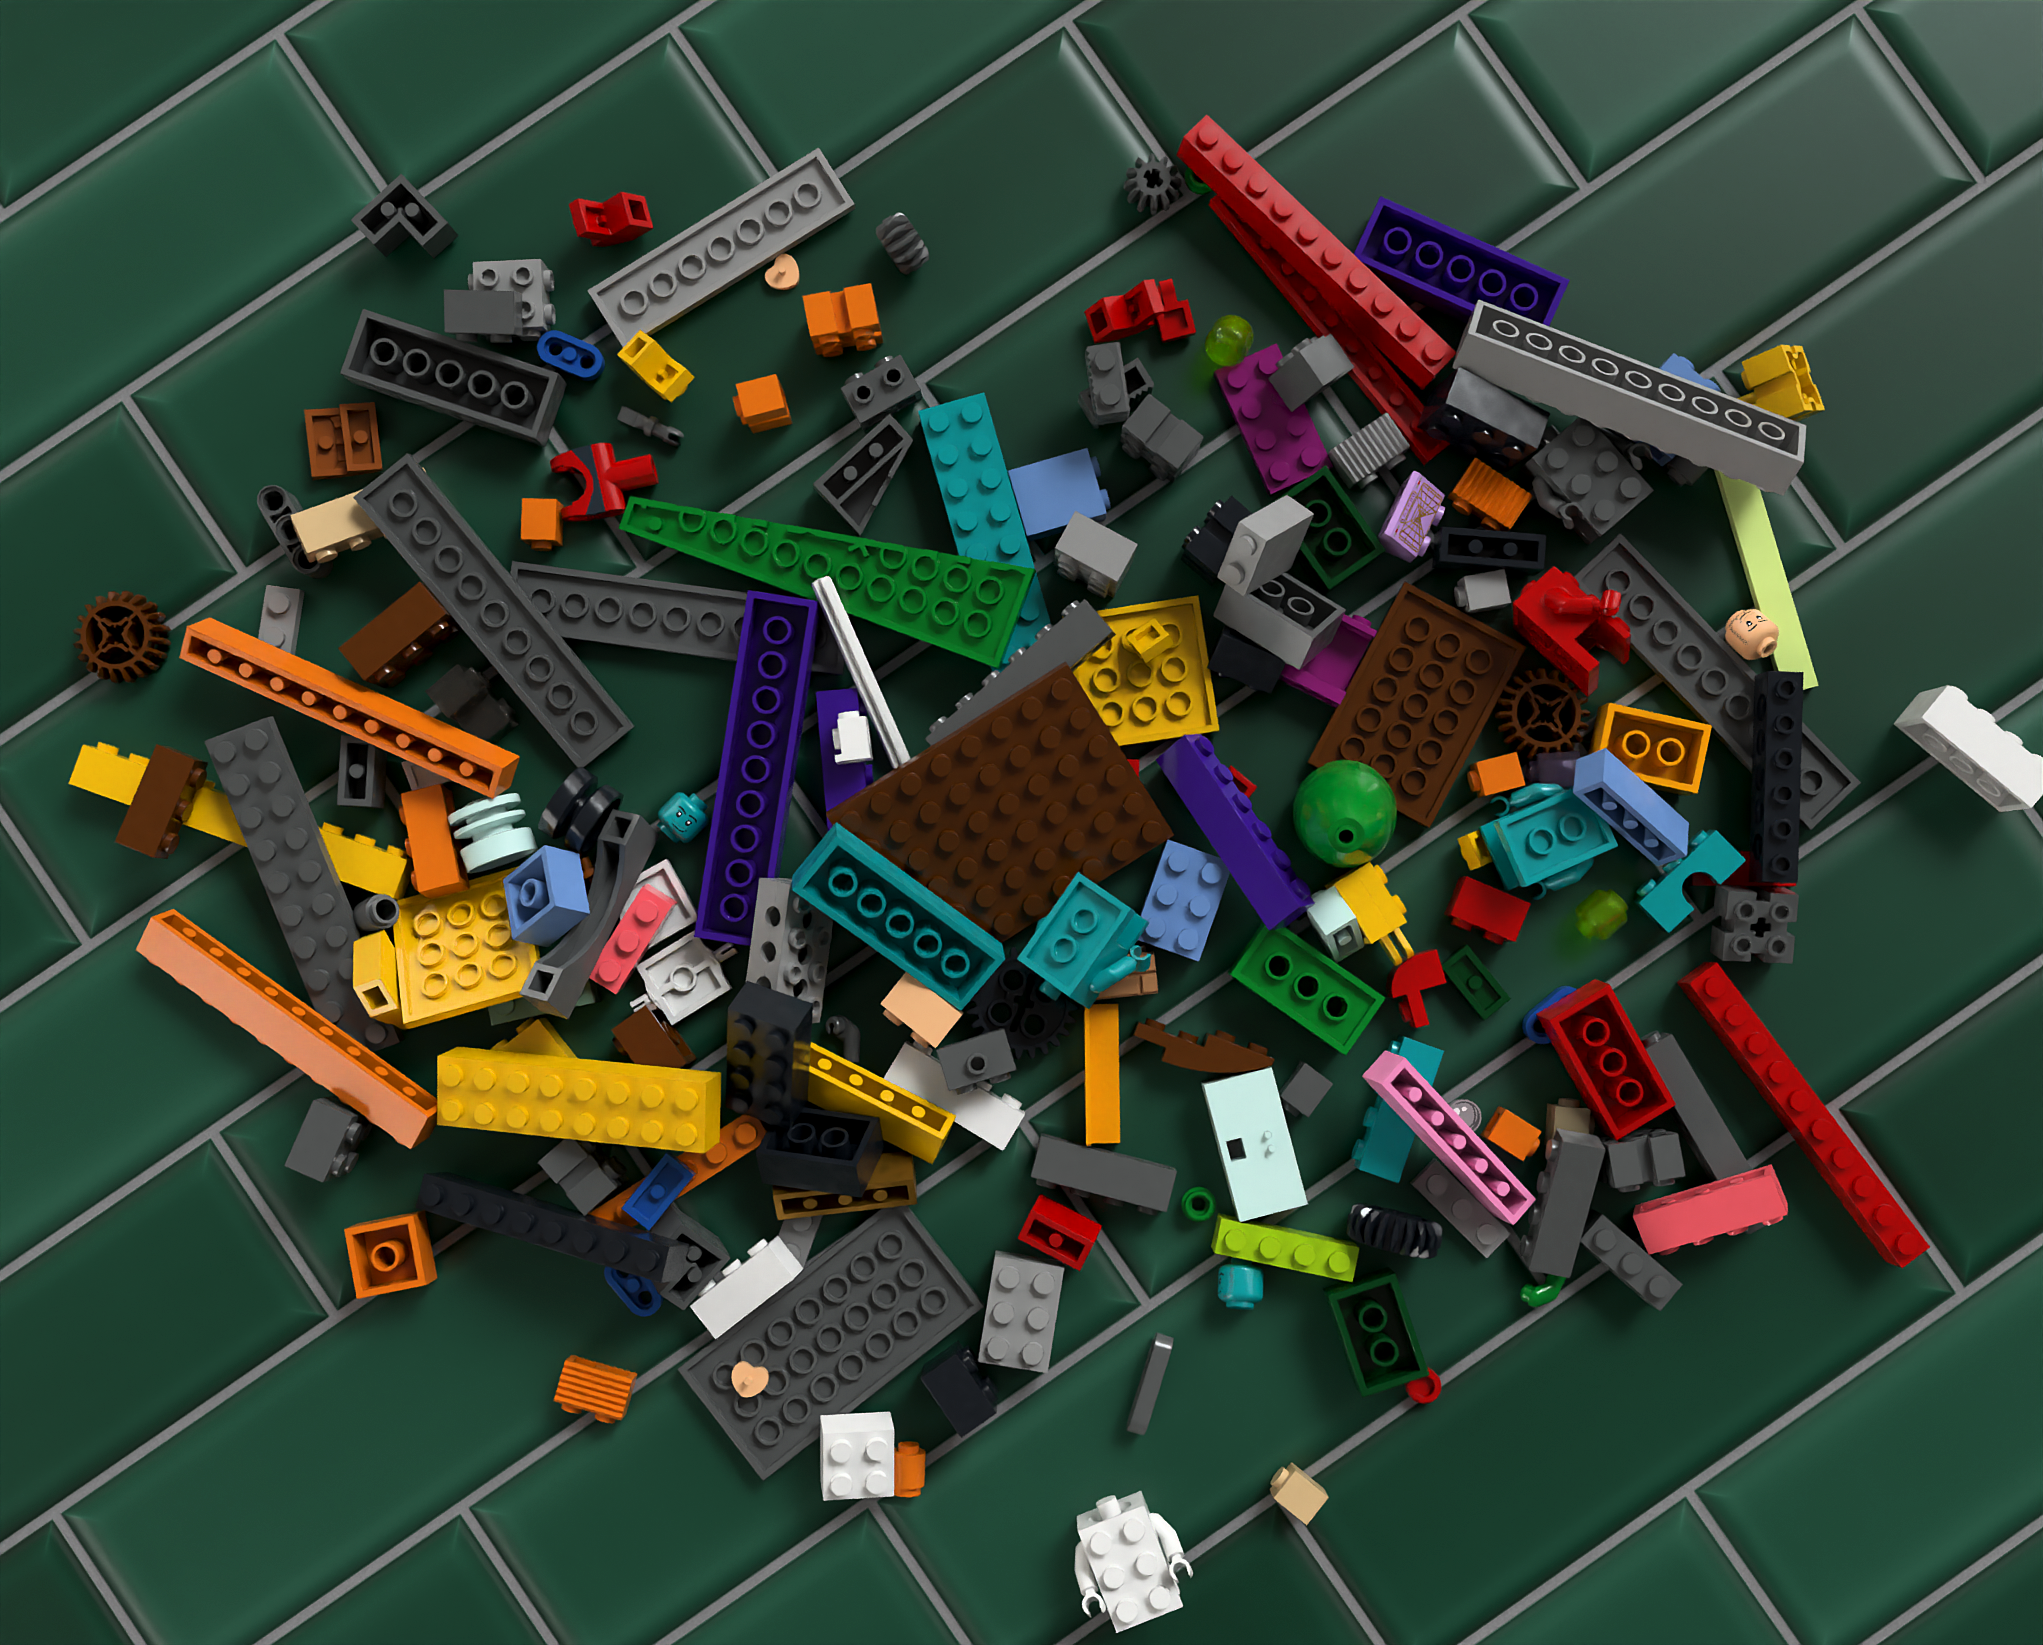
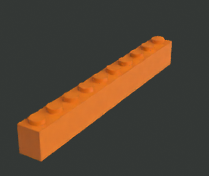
[179,617,520,799]
[136,909,437,1149]

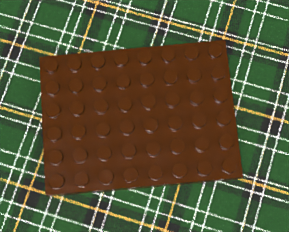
[826,661,1174,943]

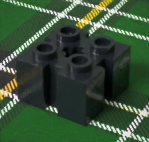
[1181,495,1253,586]

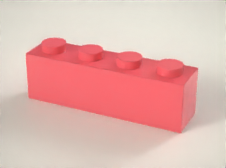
[1633,1164,1788,1255]

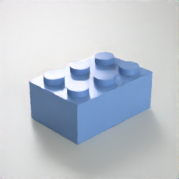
[1138,839,1230,961]

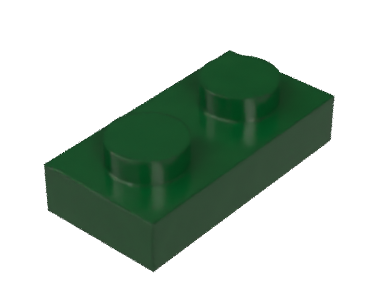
[1441,945,1511,1021]

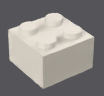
[820,1412,894,1501]

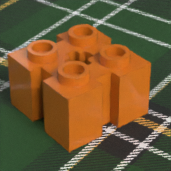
[802,283,883,357]

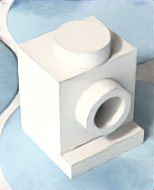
[832,711,873,765]

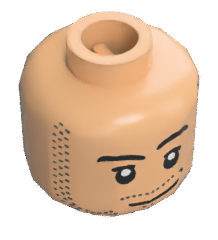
[1725,609,1779,660]

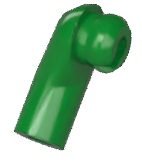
[1520,1274,1567,1308]

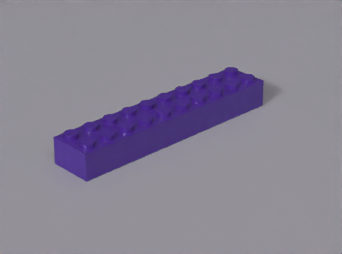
[694,590,821,946]

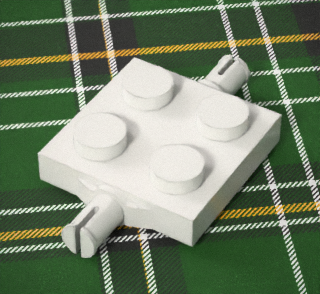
[630,930,738,1025]

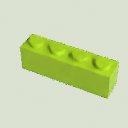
[1211,1213,1359,1282]

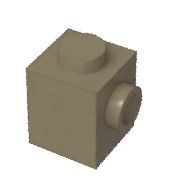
[1544,1098,1595,1146]

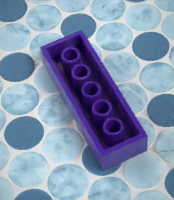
[1354,196,1570,326]

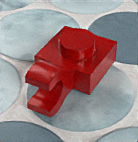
[1156,278,1196,344]

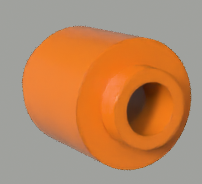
[894,1441,926,1497]

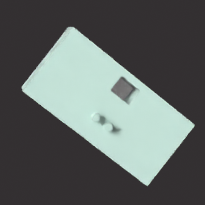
[1201,1066,1308,1222]

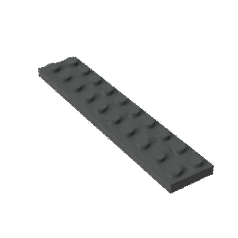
[353,453,635,768]
[1574,533,1861,830]
[510,561,852,676]
[204,716,404,1052]

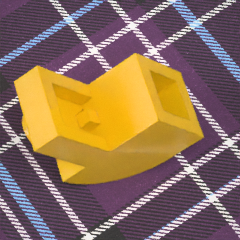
[617,330,695,403]

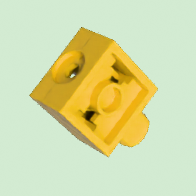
[1324,862,1414,966]

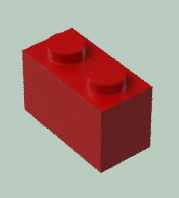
[1444,876,1531,945]
[1017,1193,1102,1271]

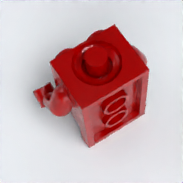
[1513,566,1631,697]

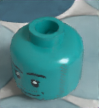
[657,792,709,844]
[1218,1257,1264,1310]

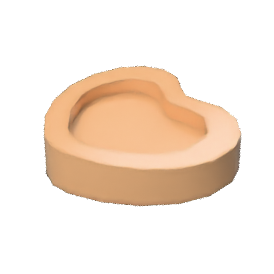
[765,254,800,290]
[731,1361,769,1398]

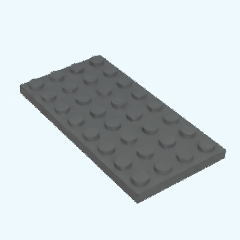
[678,1205,984,1481]

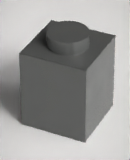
[1278,1061,1333,1118]

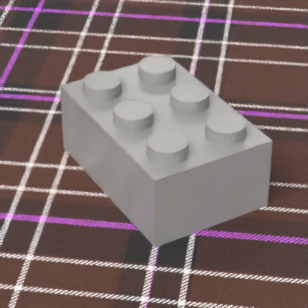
[1054,511,1138,598]
[978,1250,1064,1373]

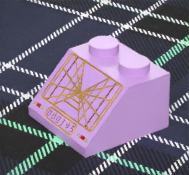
[1377,470,1446,563]

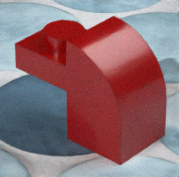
[569,192,654,247]
[1084,279,1165,343]
[1386,949,1447,1028]

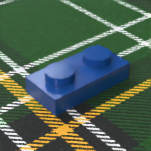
[622,1151,696,1231]

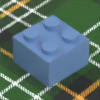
[503,845,590,947]

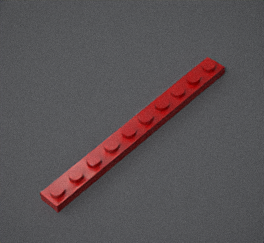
[1209,195,1450,465]

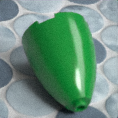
[1292,760,1397,868]

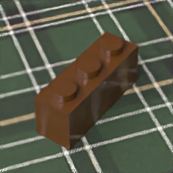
[115,744,208,859]

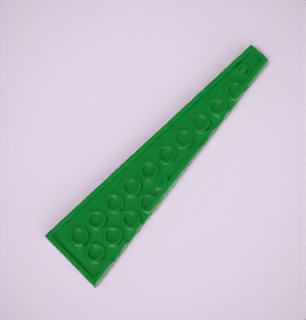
[619,496,1036,669]

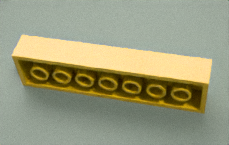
[437,1046,721,1154]

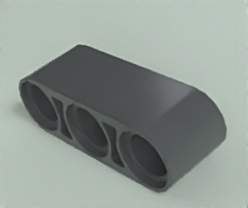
[257,485,333,579]

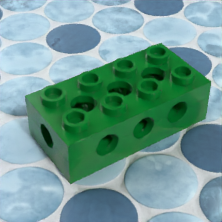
[1227,922,1386,1056]

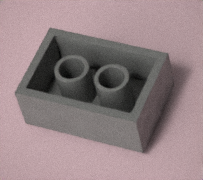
[1213,572,1346,670]

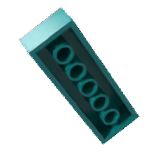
[792,822,1005,1011]

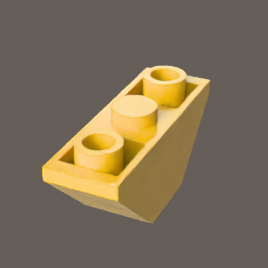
[353,929,408,1030]

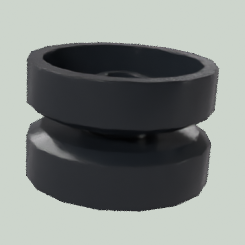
[538,767,624,857]

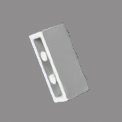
[690,1236,804,1339]

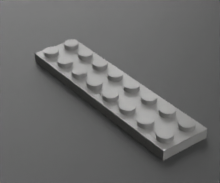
[587,148,856,347]

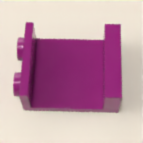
[1278,614,1377,708]

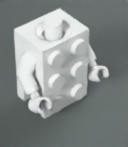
[1074,1491,1193,1633]

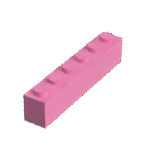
[1362,1050,1536,1225]

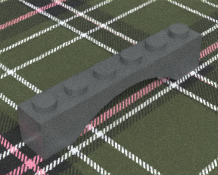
[519,809,659,1019]

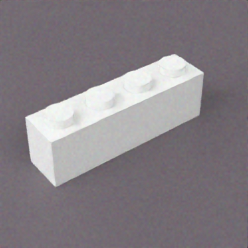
[883,1041,1025,1151]

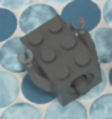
[1520,417,1654,546]

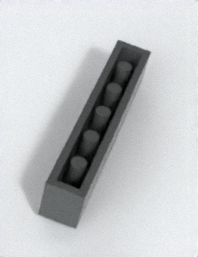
[925,599,1116,746]

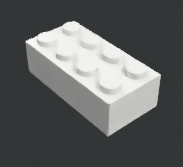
[1894,685,2043,812]

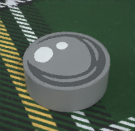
[1449,1099,1482,1132]

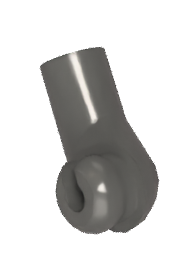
[825,1015,861,1062]

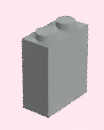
[1217,495,1314,596]

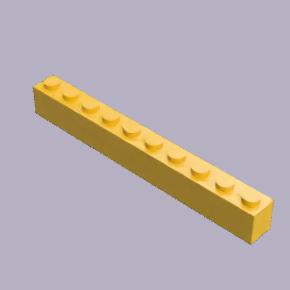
[68,742,414,900]

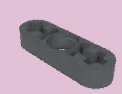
[1126,1332,1174,1436]

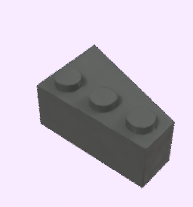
[813,414,913,537]

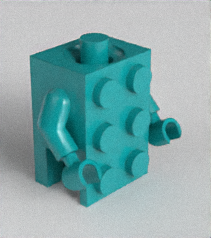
[1478,783,1618,900]
[1017,872,1151,1009]

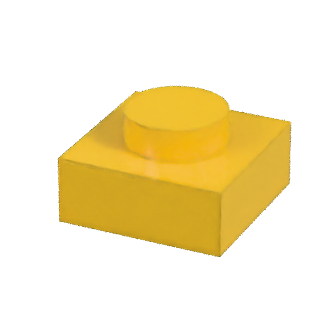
[1126,618,1174,663]
[1457,830,1493,871]

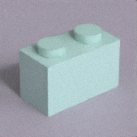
[1306,886,1365,963]

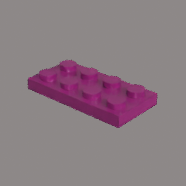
[1213,343,1333,497]

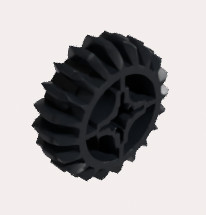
[1346,1203,1443,1259]

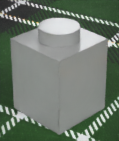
[1454,569,1511,615]

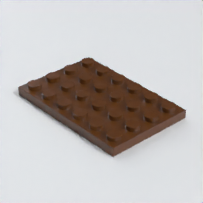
[1306,582,1526,828]

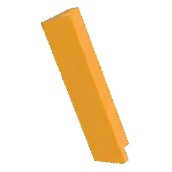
[1083,1004,1120,1146]

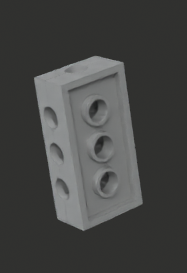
[746,878,833,1023]

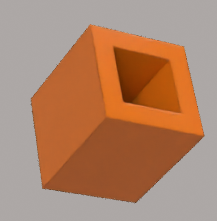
[521,498,564,551]
[1467,752,1525,798]
[1481,1106,1542,1161]

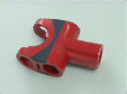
[550,443,659,522]

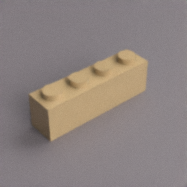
[290,468,426,563]

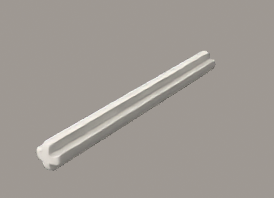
[812,576,911,769]

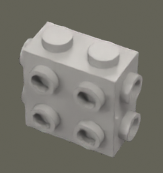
[468,259,556,343]

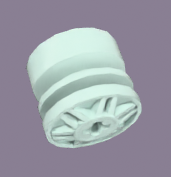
[448,793,538,874]

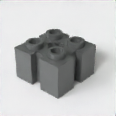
[1120,394,1204,483]
[1710,884,1799,964]
[1597,1127,1686,1192]
[538,1139,629,1216]

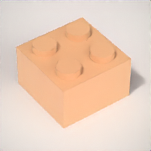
[881,972,964,1048]

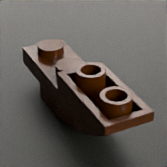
[1132,1018,1274,1073]

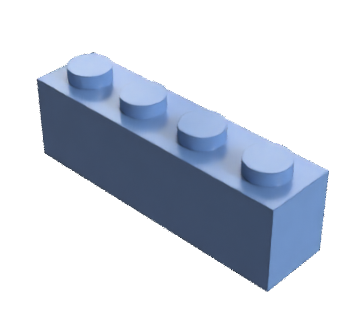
[1573,748,1689,866]

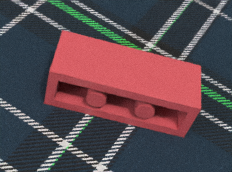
[589,884,677,994]

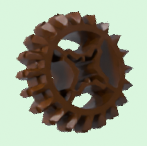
[72,591,171,684]
[1495,668,1591,761]

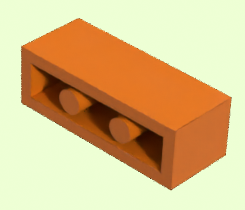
[399,783,470,899]

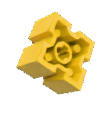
[1737,345,1825,422]

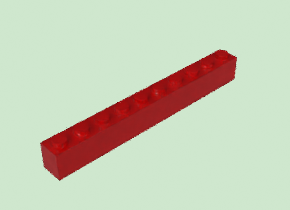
[1176,115,1457,390]
[1677,962,1930,1268]

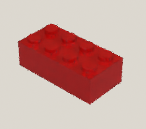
[1536,979,1676,1141]

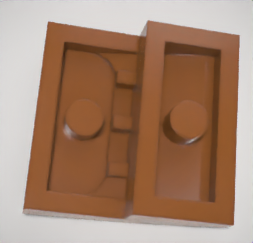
[304,402,383,480]

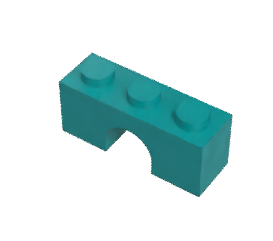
[1633,829,1746,933]

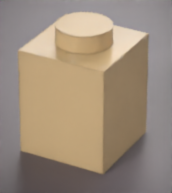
[1270,1462,1329,1525]

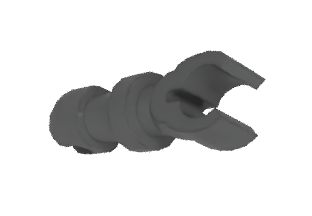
[617,406,684,446]

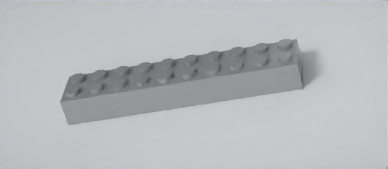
[1452,299,1807,496]

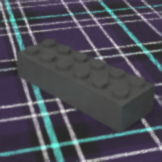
[340,309,567,447]

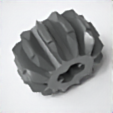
[1123,153,1182,215]
[876,212,929,275]

